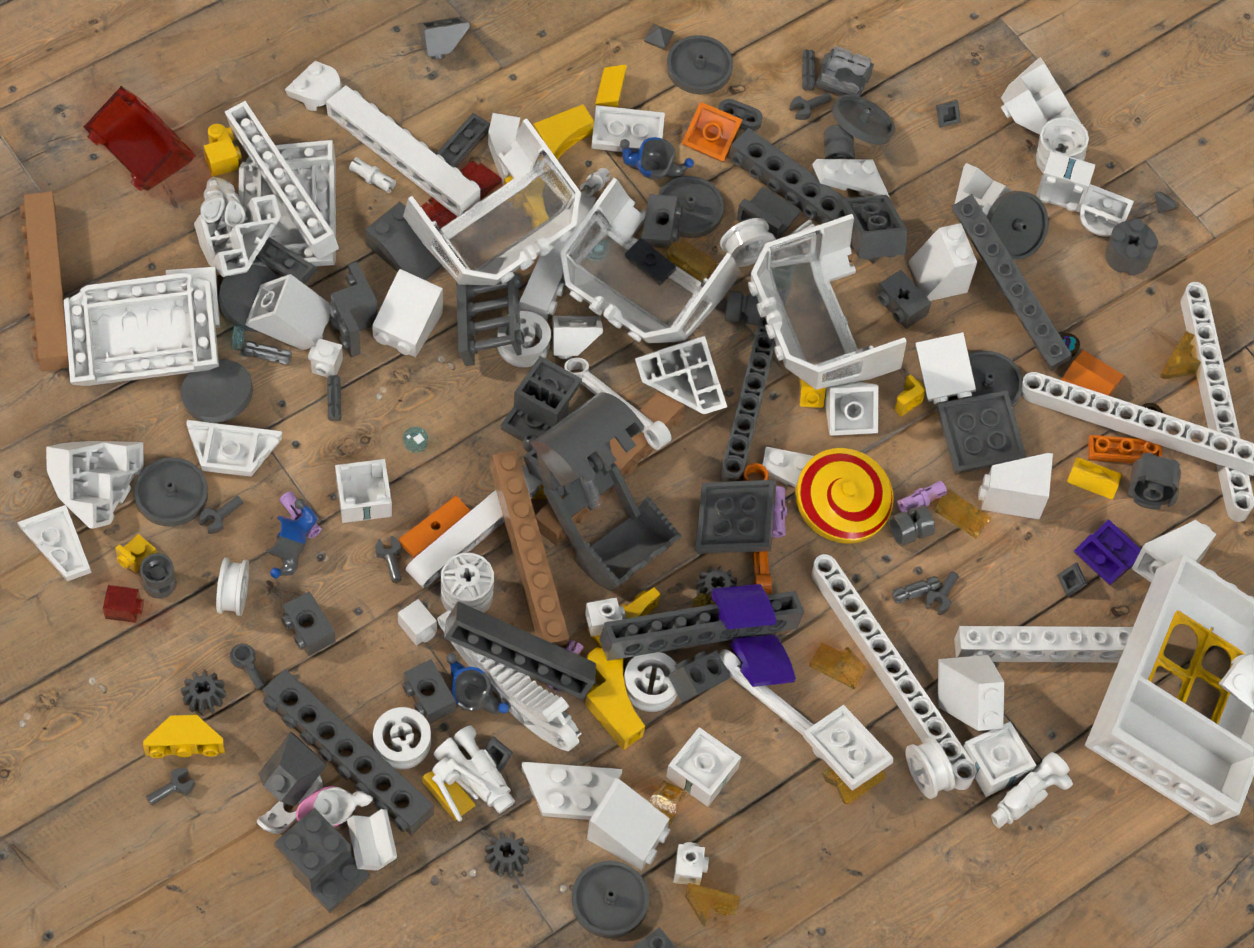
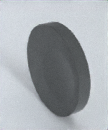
[667,35,733,95]
[832,95,895,145]
[658,176,724,238]
[987,191,1048,260]
[218,264,280,332]
[956,351,1023,408]
[181,359,253,423]
[134,458,208,527]
[571,861,649,938]

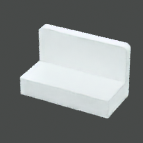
[347,809,397,870]

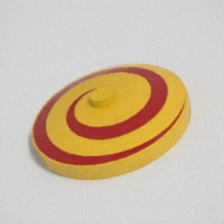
[795,448,893,544]

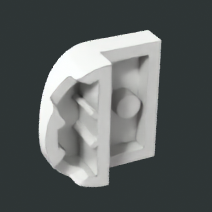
[285,61,342,111]
[1079,184,1134,237]
[1219,653,1254,713]

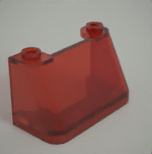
[83,86,196,191]

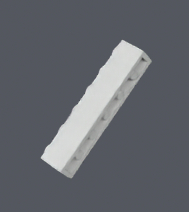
[519,189,596,322]

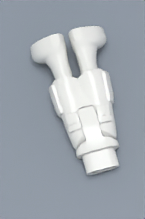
[200,177,245,228]
[434,725,515,814]
[991,752,1073,829]

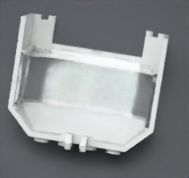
[403,118,581,285]
[560,178,741,343]
[748,214,907,390]

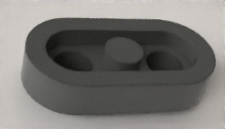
[718,99,763,131]

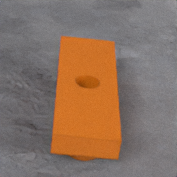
[1088,435,1162,463]
[399,496,471,559]

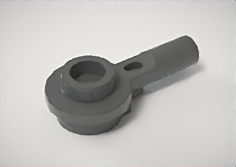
[230,644,266,691]

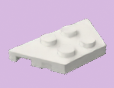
[187,420,282,477]
[521,762,622,820]

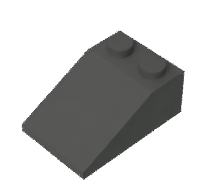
[841,195,907,260]
[365,201,450,280]

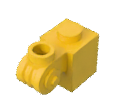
[203,124,242,177]

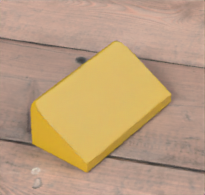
[595,65,627,108]
[1067,457,1122,499]
[422,771,475,821]

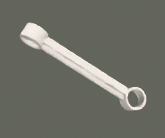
[564,357,671,450]
[719,649,822,759]

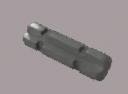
[802,49,815,91]
[244,341,292,364]
[327,375,341,421]
[892,576,940,603]

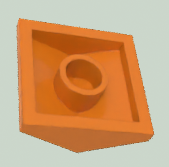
[681,102,743,162]
[1061,350,1124,410]

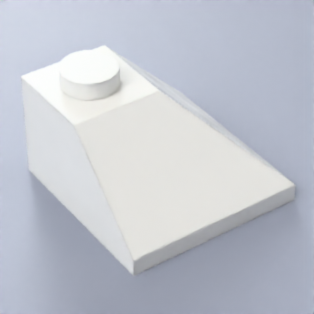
[552,315,603,359]
[825,382,878,436]

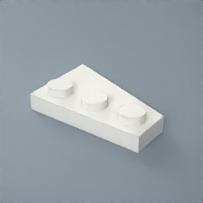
[812,159,889,197]
[762,447,814,488]
[17,505,92,581]

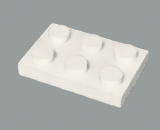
[591,105,665,152]
[803,705,893,791]

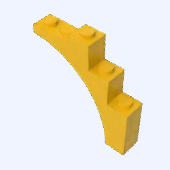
[504,104,594,230]
[585,587,661,751]

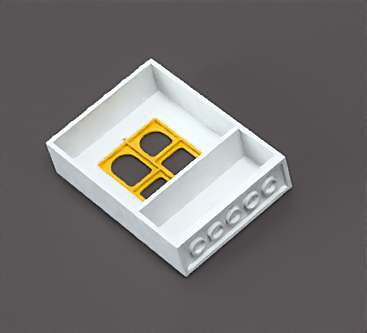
[1085,554,1254,825]

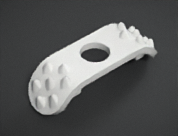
[257,775,323,834]

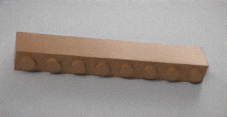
[20,191,69,371]
[535,391,685,546]
[489,450,569,648]

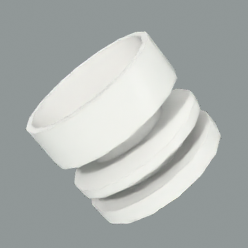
[1036,117,1089,173]
[441,553,494,613]

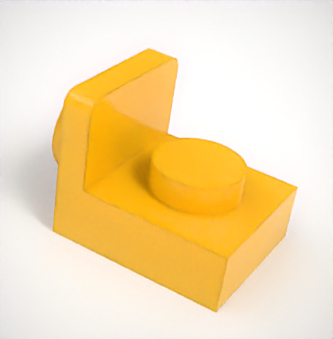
[799,373,826,408]
[894,374,926,417]
[115,534,157,573]

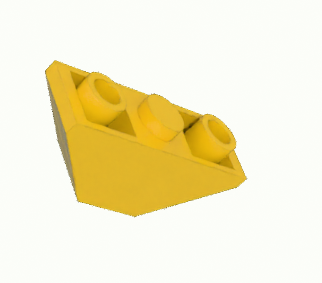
[143,715,225,758]

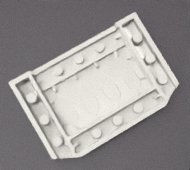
[239,140,336,270]
[64,273,219,386]

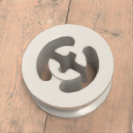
[720,218,776,267]
[497,311,551,367]
[216,557,249,616]
[624,652,677,712]
[373,707,431,770]
[905,737,955,799]

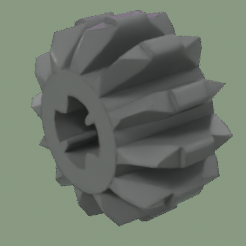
[695,565,738,605]
[181,669,226,716]
[484,832,529,878]

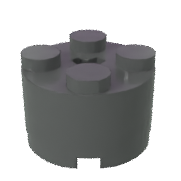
[1105,219,1158,275]
[1128,453,1181,509]

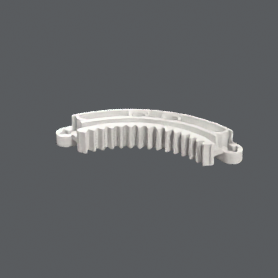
[437,610,582,751]

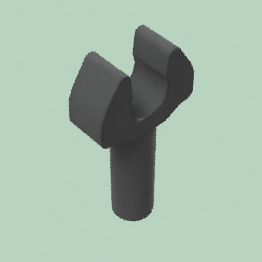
[789,93,832,120]
[199,496,243,534]
[375,536,402,583]
[925,571,959,615]
[146,768,195,805]

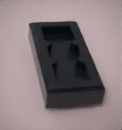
[625,238,676,285]

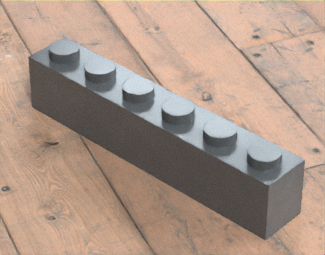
[444,601,596,700]

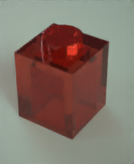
[103,585,144,623]

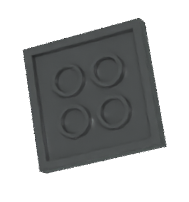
[936,390,1027,474]
[696,480,777,554]

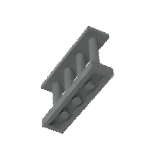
[456,272,525,366]

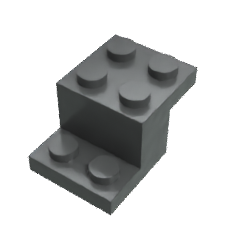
[329,262,377,357]
[501,356,582,441]
[274,808,370,913]

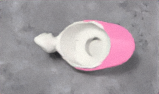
[296,786,373,827]

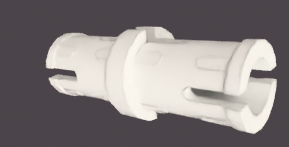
[349,157,396,193]
[580,168,611,196]

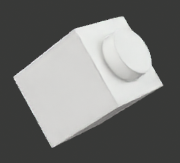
[398,599,437,646]

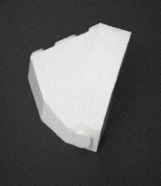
[1001,57,1081,134]
[955,163,1012,217]
[194,194,281,277]
[635,336,727,414]
[46,441,144,529]

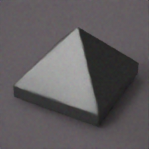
[644,23,674,50]
[936,100,961,128]
[1155,192,1180,213]
[1057,563,1087,597]
[485,736,513,773]

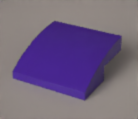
[1074,519,1141,586]
[711,584,776,630]
[731,634,796,687]

